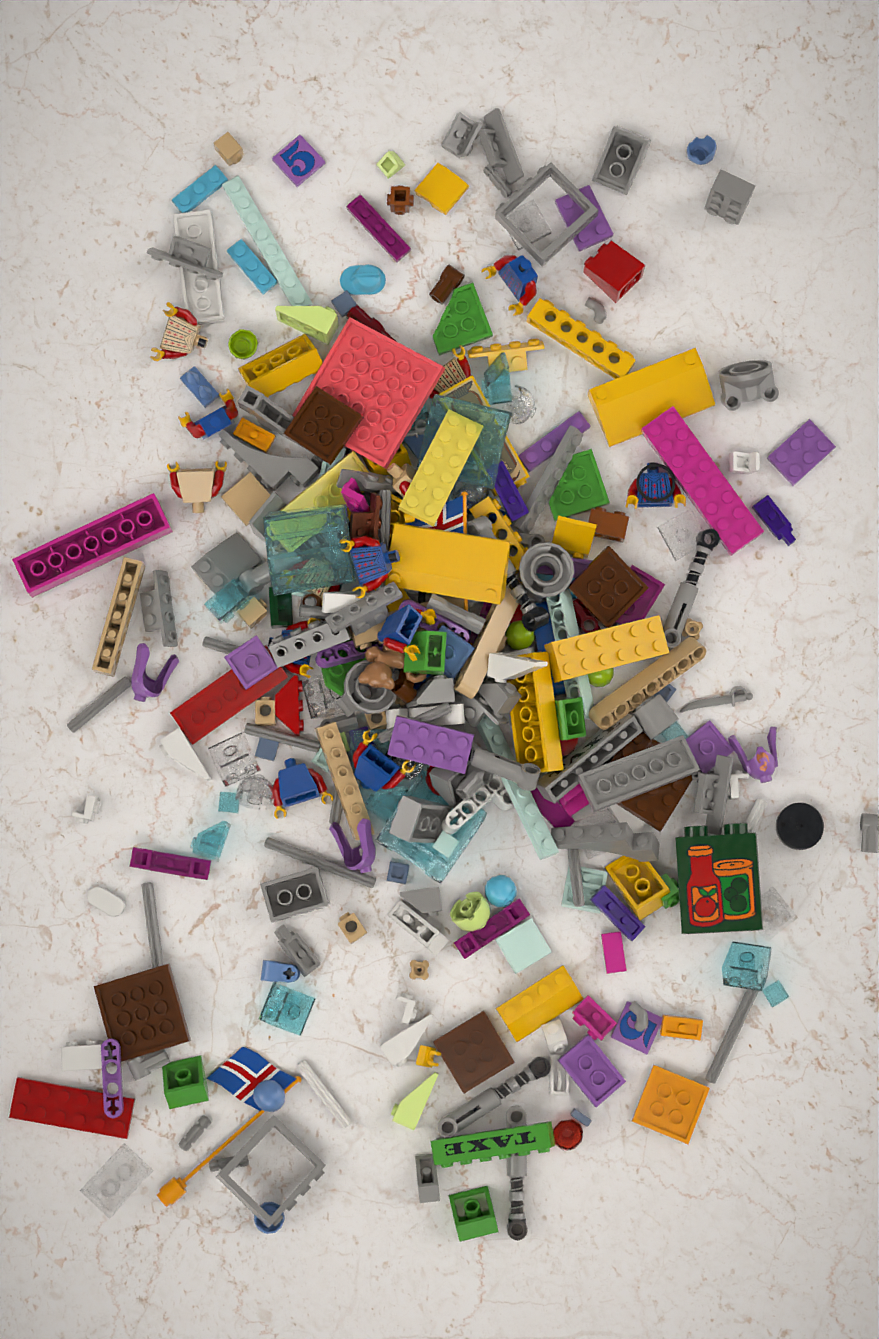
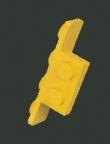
[467,339,545,374]

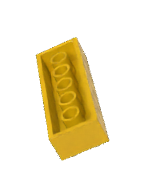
[544,615,669,683]
[506,652,564,773]

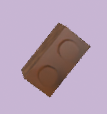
[588,507,629,543]

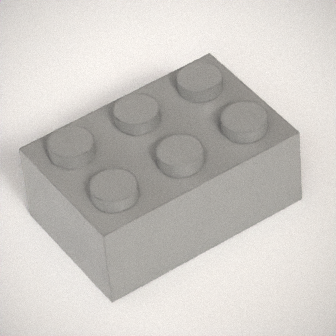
[704,170,756,225]
[260,867,329,923]

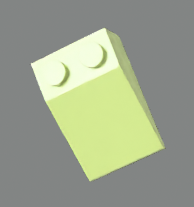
[275,306,339,345]

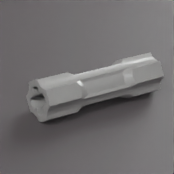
[426,594,486,634]

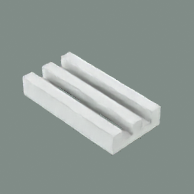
[549,1054,570,1096]

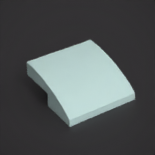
[561,867,608,914]
[495,918,552,974]

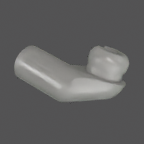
[585,297,607,324]
[628,1001,648,1032]

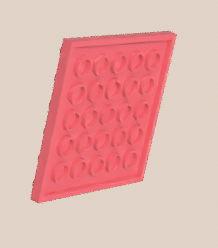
[292,317,445,469]

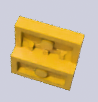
[414,163,469,215]

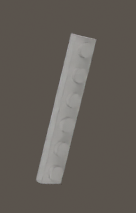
[514,425,584,534]

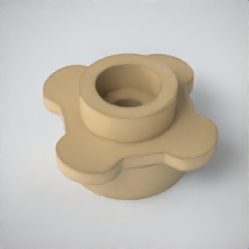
[682,618,703,640]
[409,960,429,980]

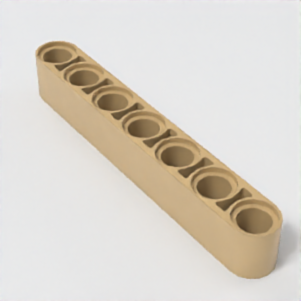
[454,579,524,699]
[588,637,706,730]

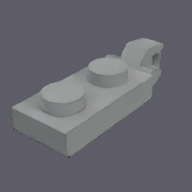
[274,924,321,977]

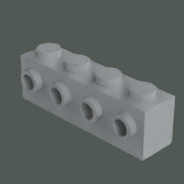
[268,615,352,668]

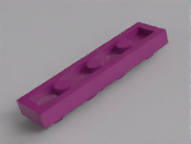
[346,194,411,263]

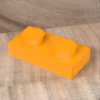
[233,417,276,454]
[660,1015,703,1040]

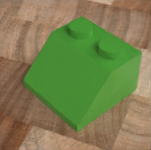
[555,697,586,740]
[162,1055,209,1109]
[449,1186,499,1242]

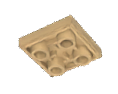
[221,472,270,527]

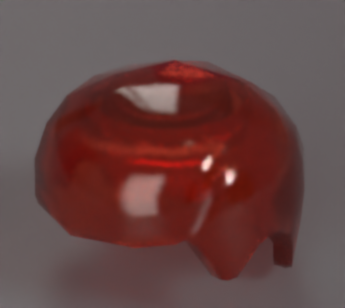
[553,1119,583,1151]

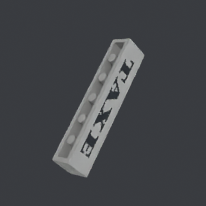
[536,714,643,803]

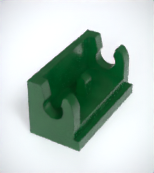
[269,587,293,629]

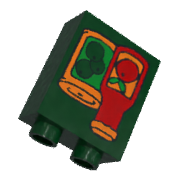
[675,823,764,934]

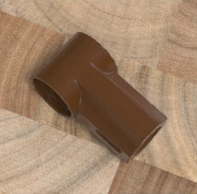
[429,264,465,305]
[391,669,417,703]

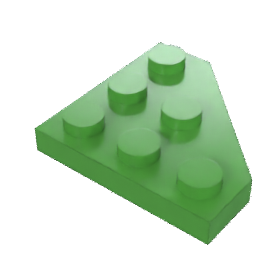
[432,283,493,355]
[548,449,610,522]
[317,639,366,697]

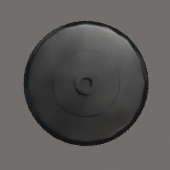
[776,803,824,850]

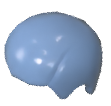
[686,136,717,165]
[253,1080,285,1112]
[254,1202,285,1234]

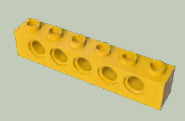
[526,298,636,379]

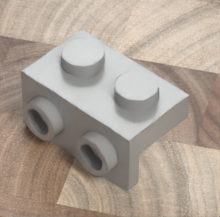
[441,113,483,158]

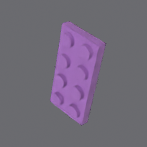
[387,715,474,774]

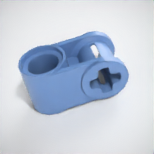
[261,960,300,983]

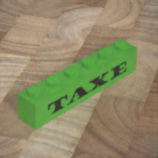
[431,1121,555,1168]

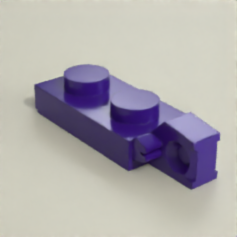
[752,495,796,546]

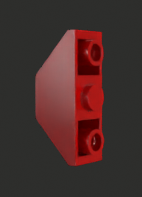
[275,675,304,736]

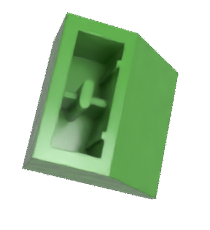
[404,631,447,675]

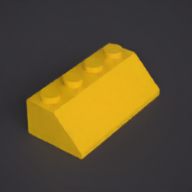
[238,334,323,398]
[495,965,583,1042]

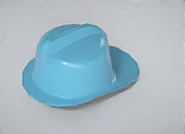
[340,264,386,295]

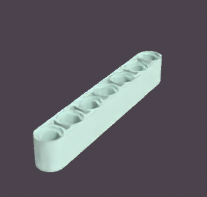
[546,588,594,719]

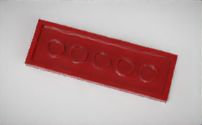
[170,645,289,745]
[9,1077,135,1139]

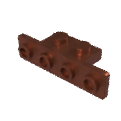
[349,493,382,542]

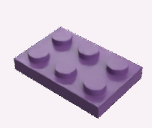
[555,185,614,252]
[767,419,836,486]
[557,1034,626,1107]

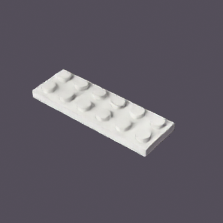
[173,210,225,324]

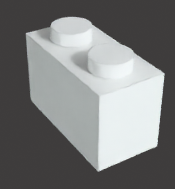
[61,1040,102,1071]

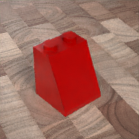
[583,241,646,303]

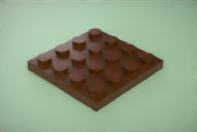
[611,732,693,832]
[93,963,191,1064]

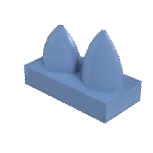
[180,366,219,408]

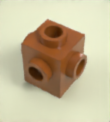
[387,185,414,215]

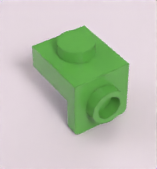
[661,873,680,909]

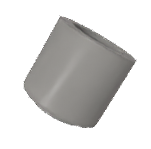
[632,694,679,740]

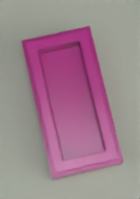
[601,932,627,974]

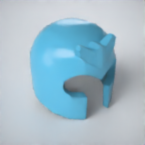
[485,875,517,907]

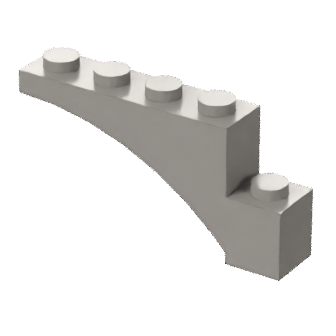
[238,385,299,445]
[218,429,320,490]
[551,822,660,862]

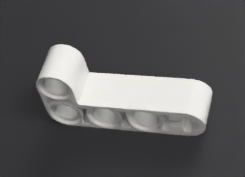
[386,704,465,730]
[441,774,514,834]

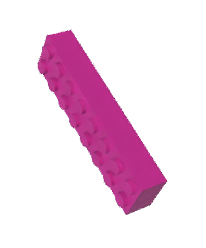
[641,406,764,556]
[12,493,173,598]

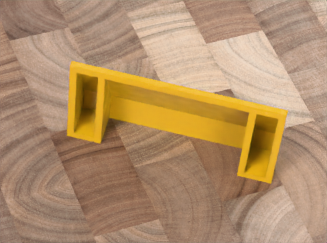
[587,348,716,447]
[385,523,510,605]

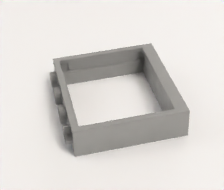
[495,162,598,266]
[216,1115,326,1228]

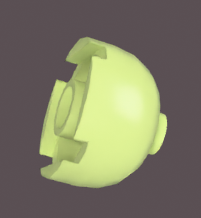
[450,892,490,932]

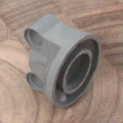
[719,360,779,411]
[519,542,574,603]
[336,660,397,717]

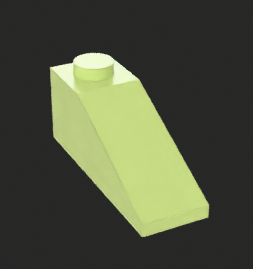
[390,1072,439,1130]

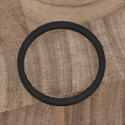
[636,463,676,502]

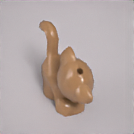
[358,645,426,690]

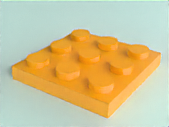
[632,1065,710,1144]

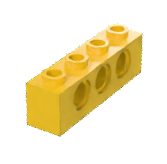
[469,496,528,575]

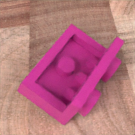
[341,478,370,512]
[559,783,589,816]
[571,995,617,1041]

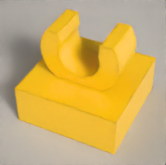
[416,1045,441,1068]

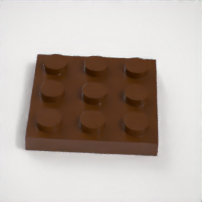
[283,386,364,465]
[567,546,649,628]
[433,1011,515,1094]

